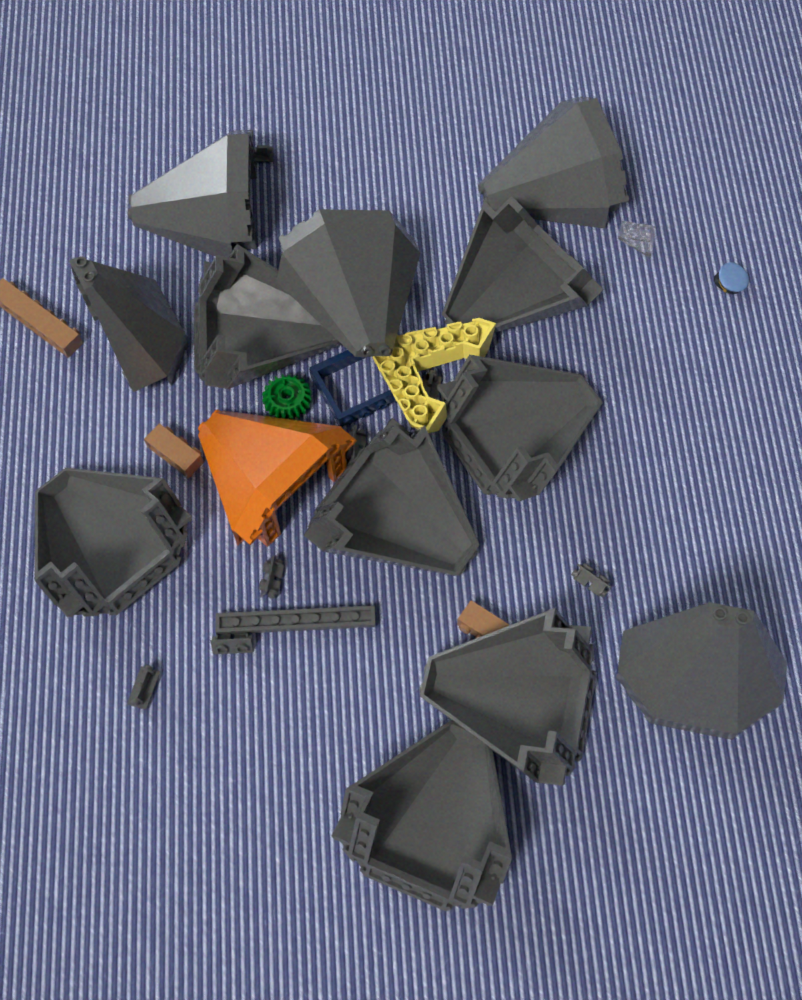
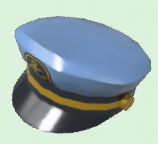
[714,262,749,294]

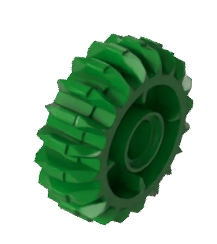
[262,373,312,420]

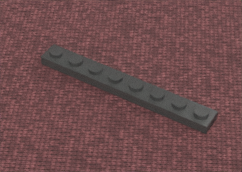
[215,606,376,635]

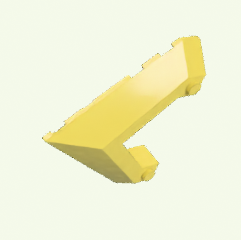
[372,318,496,433]

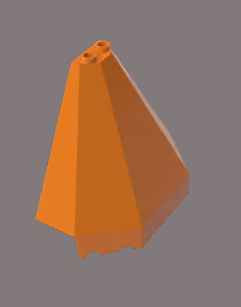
[198,409,357,547]

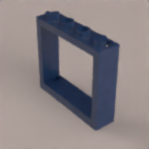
[309,350,397,427]

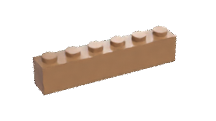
[0,278,83,358]

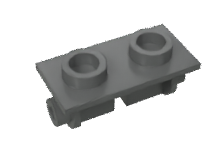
[254,144,274,162]
[422,370,442,400]
[345,425,366,466]
[259,556,284,599]
[571,563,612,598]
[210,633,253,655]
[127,665,160,710]

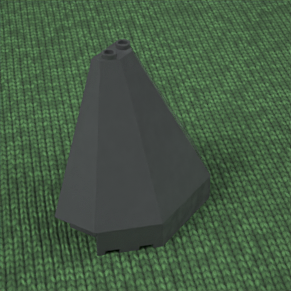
[478,96,629,229]
[128,130,257,257]
[442,196,604,333]
[276,209,421,357]
[194,244,341,389]
[69,256,189,392]
[437,354,603,501]
[304,418,480,576]
[34,468,192,617]
[615,602,787,740]
[419,608,596,786]
[331,720,512,911]

